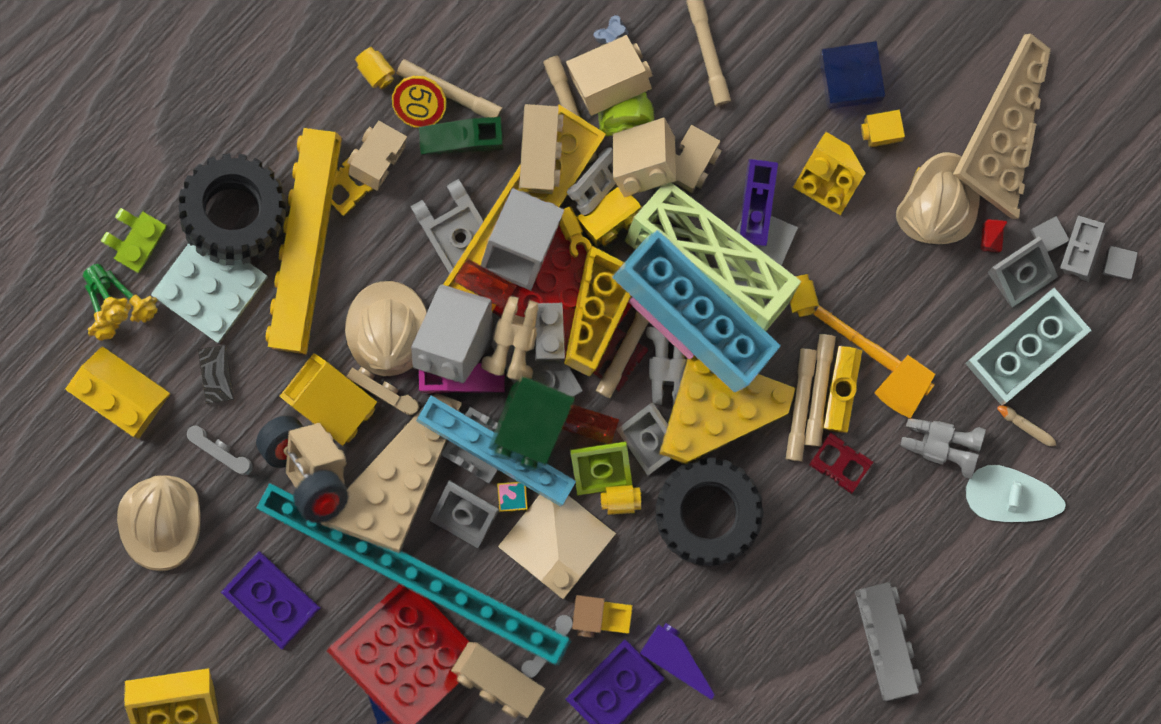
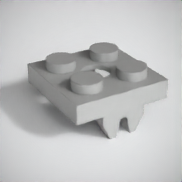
[441,407,498,484]

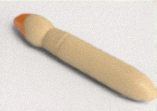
[997,405,1056,447]

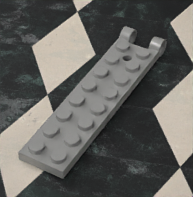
[410,179,583,397]

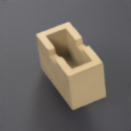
[347,120,407,191]
[673,125,722,193]

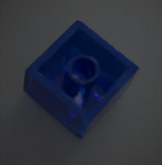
[819,41,885,109]

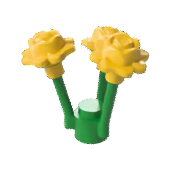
[83,264,157,341]

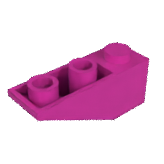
[419,363,505,393]

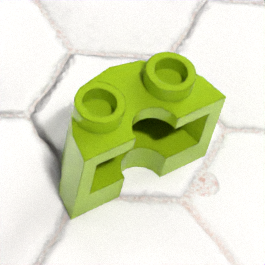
[598,92,654,136]

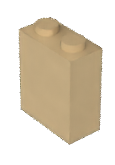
[566,35,653,116]
[613,117,676,197]

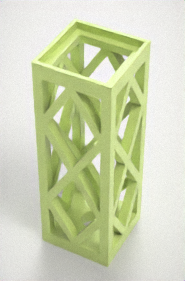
[625,183,801,331]

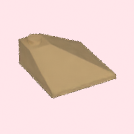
[498,495,616,599]

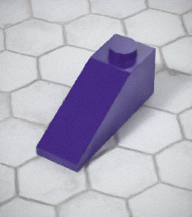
[740,159,778,246]
[640,623,714,700]

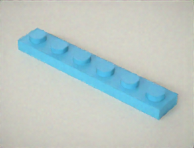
[416,395,576,507]

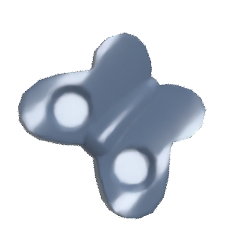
[594,16,628,44]

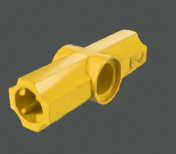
[823,346,862,433]

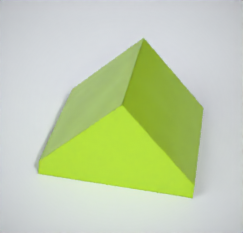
[570,442,632,495]

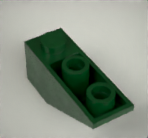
[419,117,503,155]

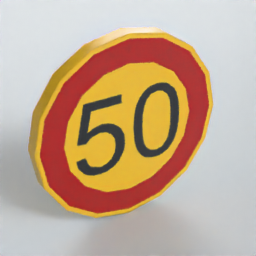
[392,75,446,127]

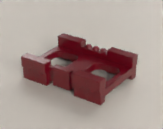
[593,328,649,392]
[809,433,873,494]

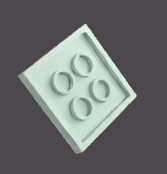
[151,243,268,344]

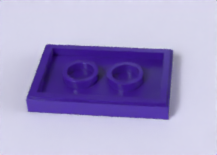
[221,551,321,650]
[565,639,664,724]

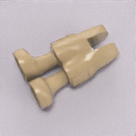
[481,296,538,380]

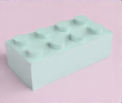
[965,288,1091,405]

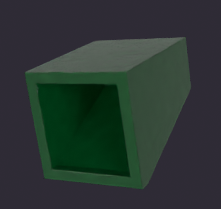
[488,376,575,471]

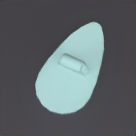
[966,465,1066,522]

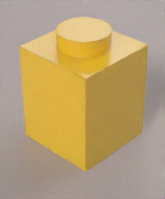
[861,110,905,147]

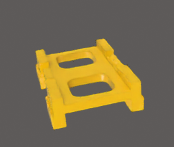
[329,158,373,216]

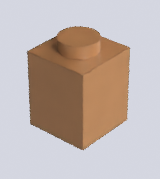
[572,595,604,638]

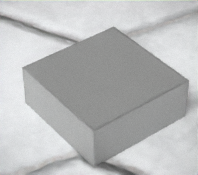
[1030,216,1070,252]
[1102,246,1138,281]

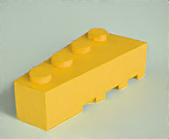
[564,246,631,376]

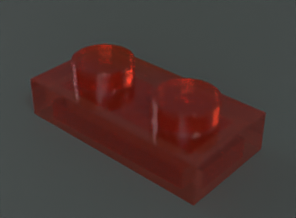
[454,259,517,309]
[562,404,619,444]

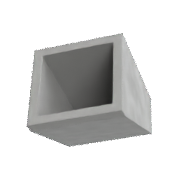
[479,188,564,290]
[411,284,493,383]

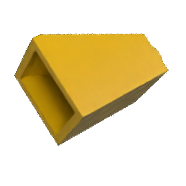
[279,353,377,446]

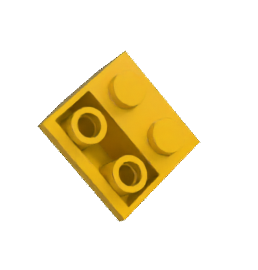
[576,187,642,248]

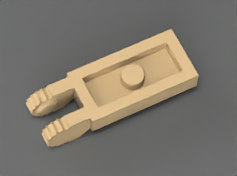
[347,367,420,416]

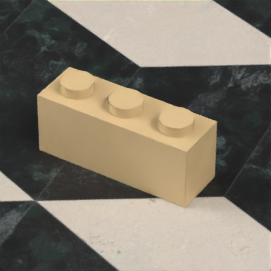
[519,104,563,194]
[451,642,545,719]

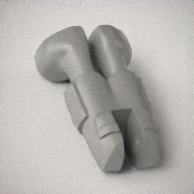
[646,327,688,406]
[900,419,986,479]

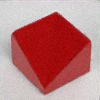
[981,219,1007,252]

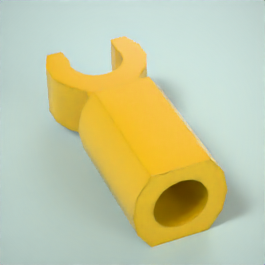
[559,207,591,258]

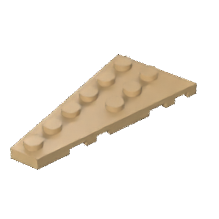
[953,34,1050,219]
[320,393,462,553]

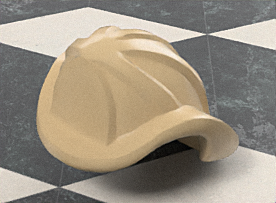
[896,152,980,244]
[345,281,427,376]
[117,476,201,571]

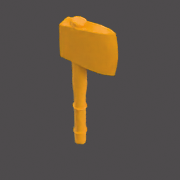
[813,305,935,419]

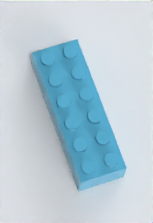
[612,230,780,392]

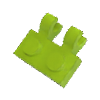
[101,208,167,274]

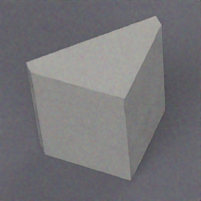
[987,237,1058,307]
[616,402,672,475]
[429,481,499,548]

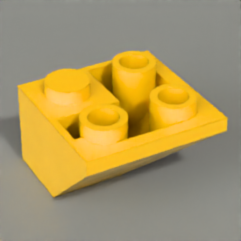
[793,132,865,215]

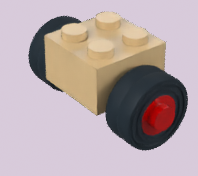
[256,416,349,524]

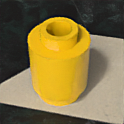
[355,47,395,89]
[790,274,819,317]
[601,485,641,515]

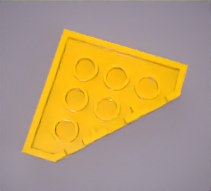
[660,355,795,464]

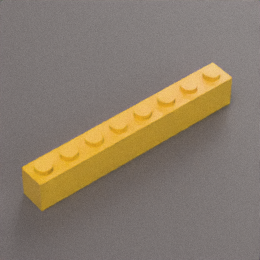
[266,128,342,355]

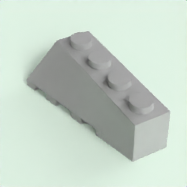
[855,582,921,701]

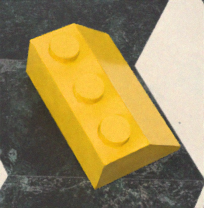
[65,346,171,439]
[125,668,219,724]

